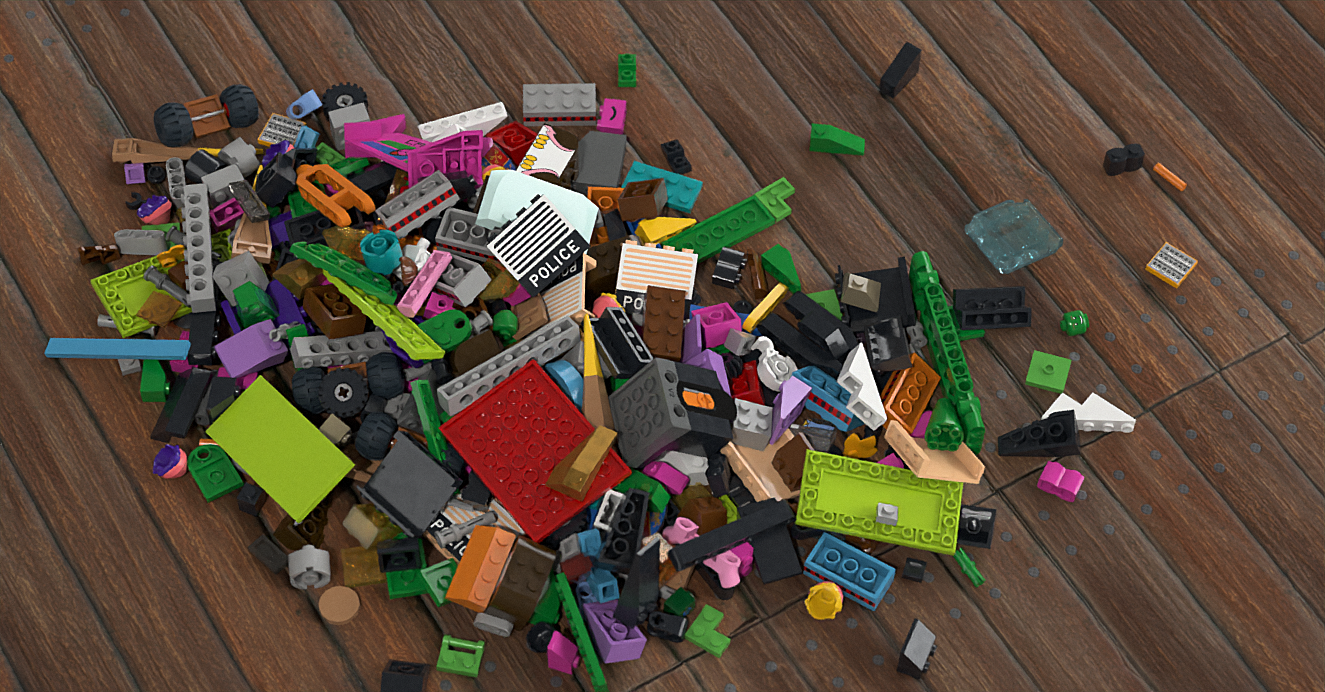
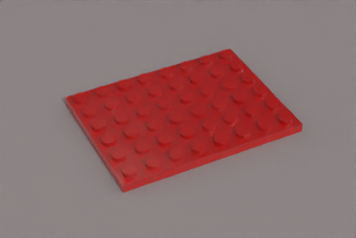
[438,359,632,543]

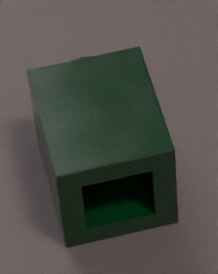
[663,587,695,618]

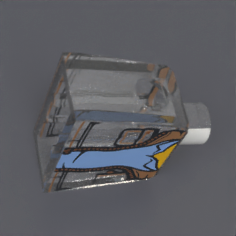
[790,418,837,453]

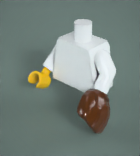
[392,238,431,286]

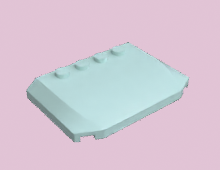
[475,170,599,254]

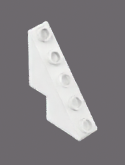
[418,102,508,142]
[837,343,887,430]
[1041,393,1136,433]

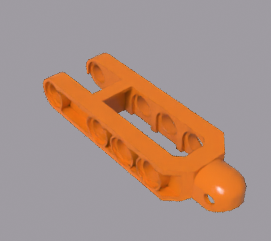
[296,164,376,229]

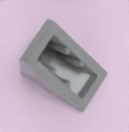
[724,328,756,356]

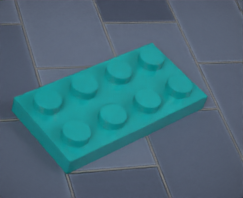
[621,161,703,214]

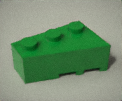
[233,281,280,329]
[604,467,670,513]

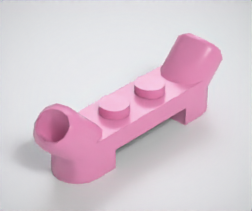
[663,517,741,588]

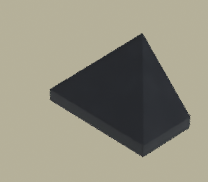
[600,208,627,241]

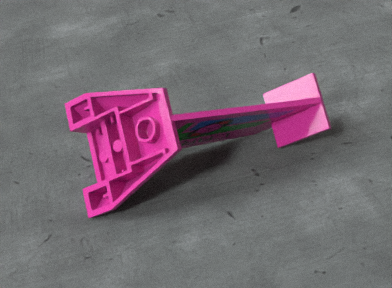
[344,121,483,202]

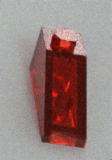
[560,552,593,591]

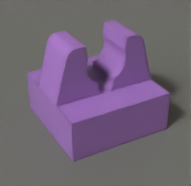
[124,163,146,184]

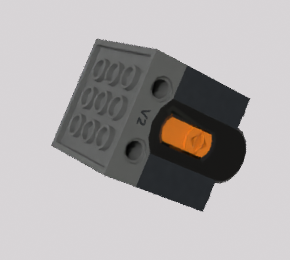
[608,357,737,469]

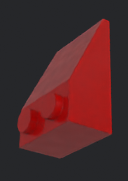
[485,121,537,167]
[725,360,765,417]

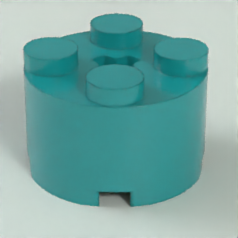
[360,230,403,275]

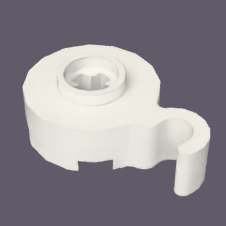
[751,336,798,392]

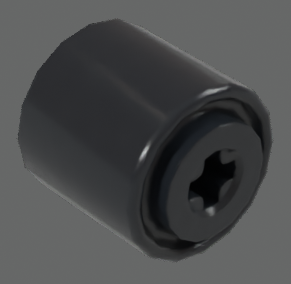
[184,149,228,184]

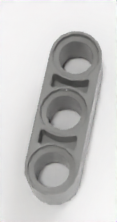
[166,157,187,210]
[114,229,168,255]

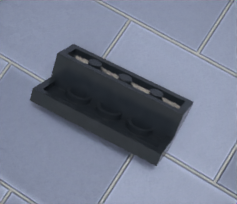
[346,161,408,194]
[953,286,1032,330]
[581,307,654,379]
[150,367,213,443]

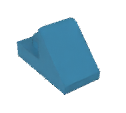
[294,125,320,148]

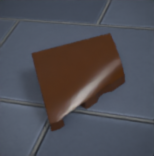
[77,244,121,265]
[747,248,769,300]

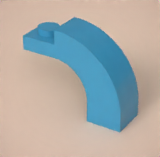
[542,359,584,414]
[578,528,620,604]

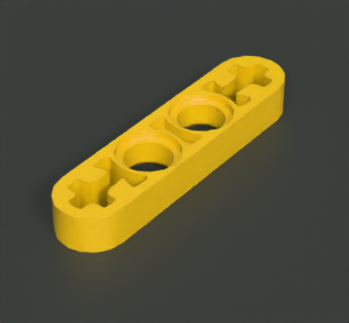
[742,282,789,333]

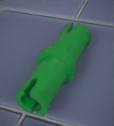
[952,548,986,588]

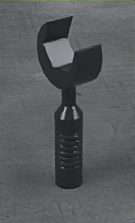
[125,192,171,210]

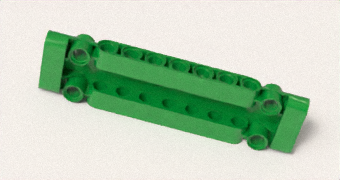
[909,251,985,455]

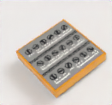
[258,113,306,147]
[1145,242,1198,289]

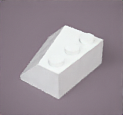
[658,450,709,487]

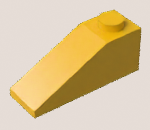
[635,217,696,244]

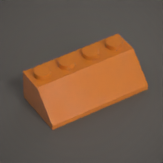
[445,525,516,613]

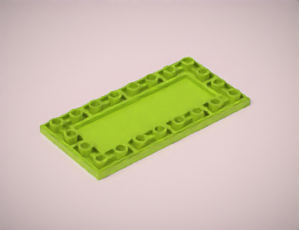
[91,229,232,338]
[205,375,355,523]
[795,449,963,556]

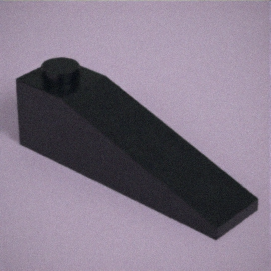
[998,409,1081,457]

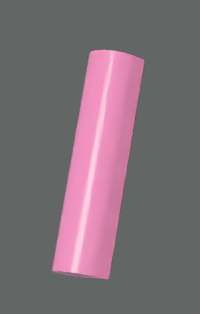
[397,250,452,318]

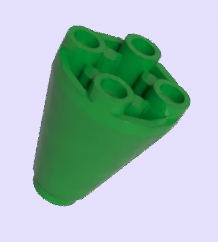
[924,398,964,452]

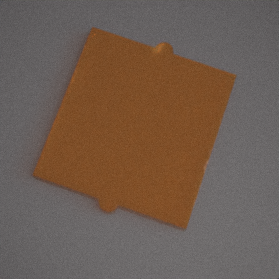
[137,291,182,328]

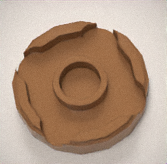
[319,586,360,625]

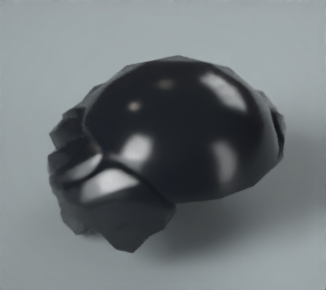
[526,621,556,653]

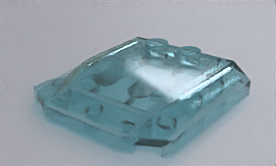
[965,199,1064,274]

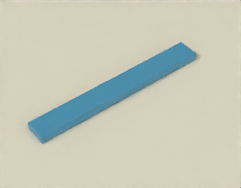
[44,338,191,360]

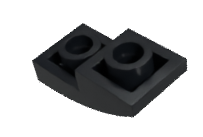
[660,139,692,175]

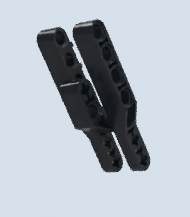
[757,291,886,380]

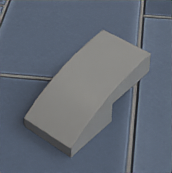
[552,533,581,573]

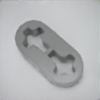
[473,613,513,637]

